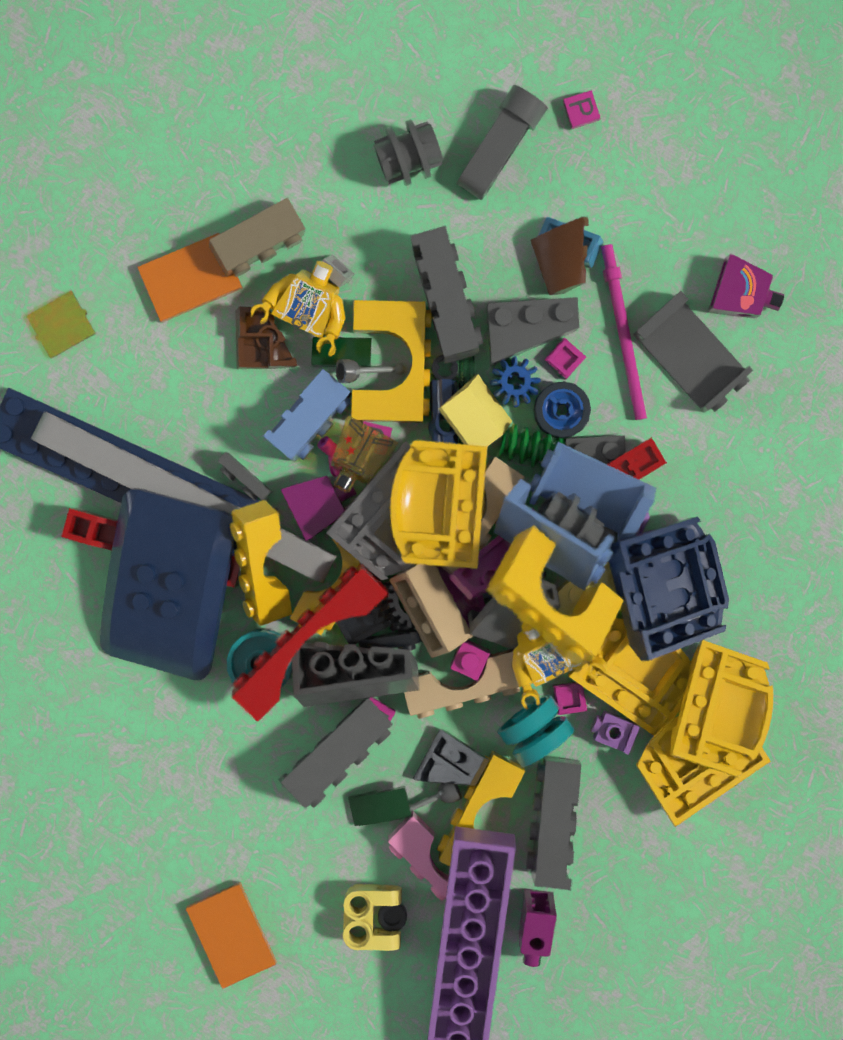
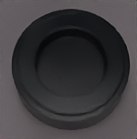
[378,903,407,932]

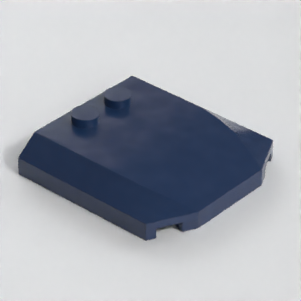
[609,517,729,661]

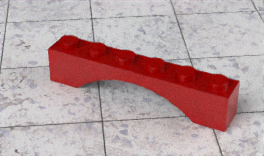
[61,508,241,588]
[231,563,388,722]

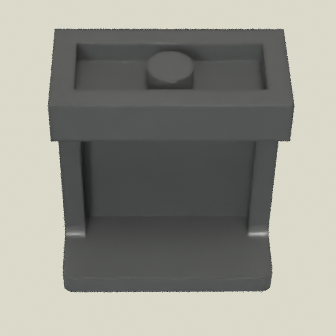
[467,580,561,649]

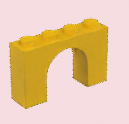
[351,300,431,423]
[486,526,624,664]

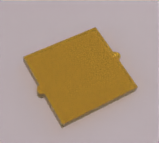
[27,291,96,359]

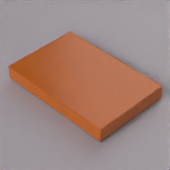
[137,233,243,323]
[186,882,277,989]

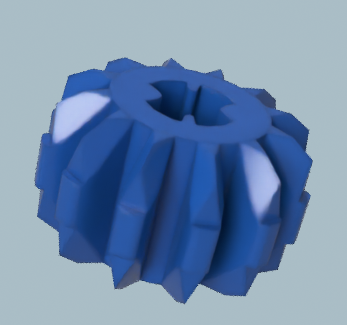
[490,356,541,407]

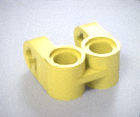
[343,884,402,951]

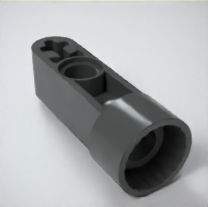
[457,85,548,200]

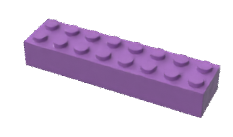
[427,826,516,1040]

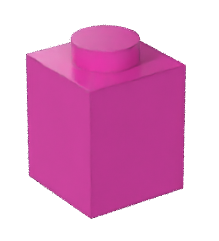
[450,640,490,681]

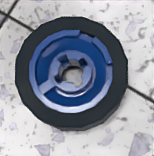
[533,381,591,438]

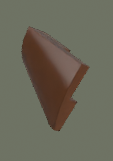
[530,216,589,296]
[235,306,297,369]

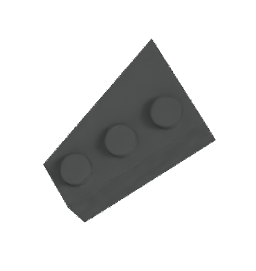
[486,297,580,366]

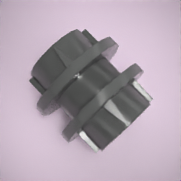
[374,119,443,186]
[537,491,605,548]

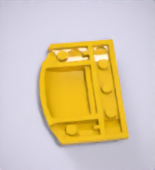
[390,440,487,568]
[568,617,691,736]
[670,640,773,777]
[636,715,771,827]

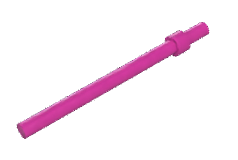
[601,244,647,421]

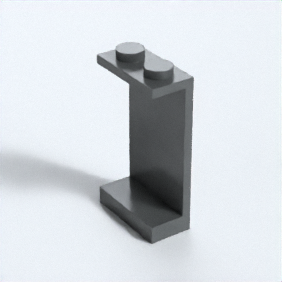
[633,291,753,412]

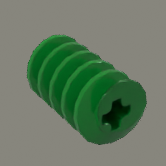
[497,423,563,471]

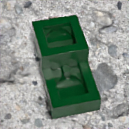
[348,786,412,826]

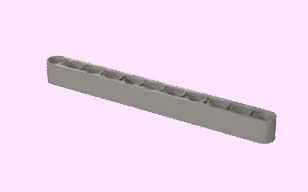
[31,411,336,583]

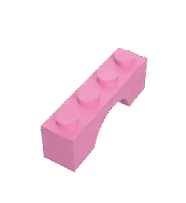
[388,811,449,901]

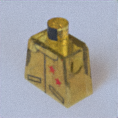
[331,415,399,493]

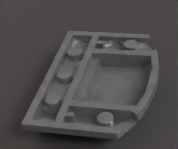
[327,441,415,580]

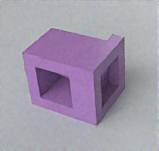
[591,710,640,755]

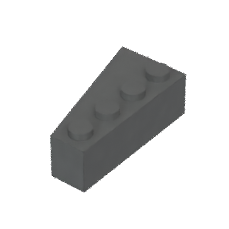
[410,226,483,364]
[292,642,420,707]
[278,698,393,809]
[526,756,582,890]

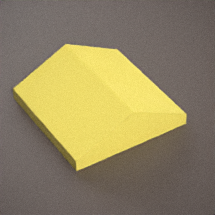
[438,374,512,447]

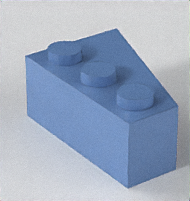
[263,369,352,461]

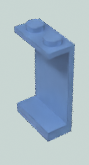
[529,442,656,541]
[494,479,614,591]

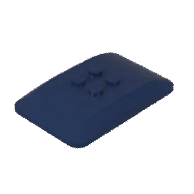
[100,488,235,681]

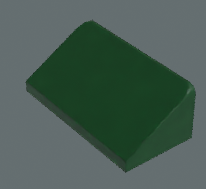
[311,337,372,368]

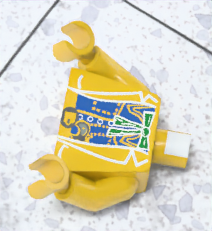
[251,261,345,356]
[512,623,607,710]

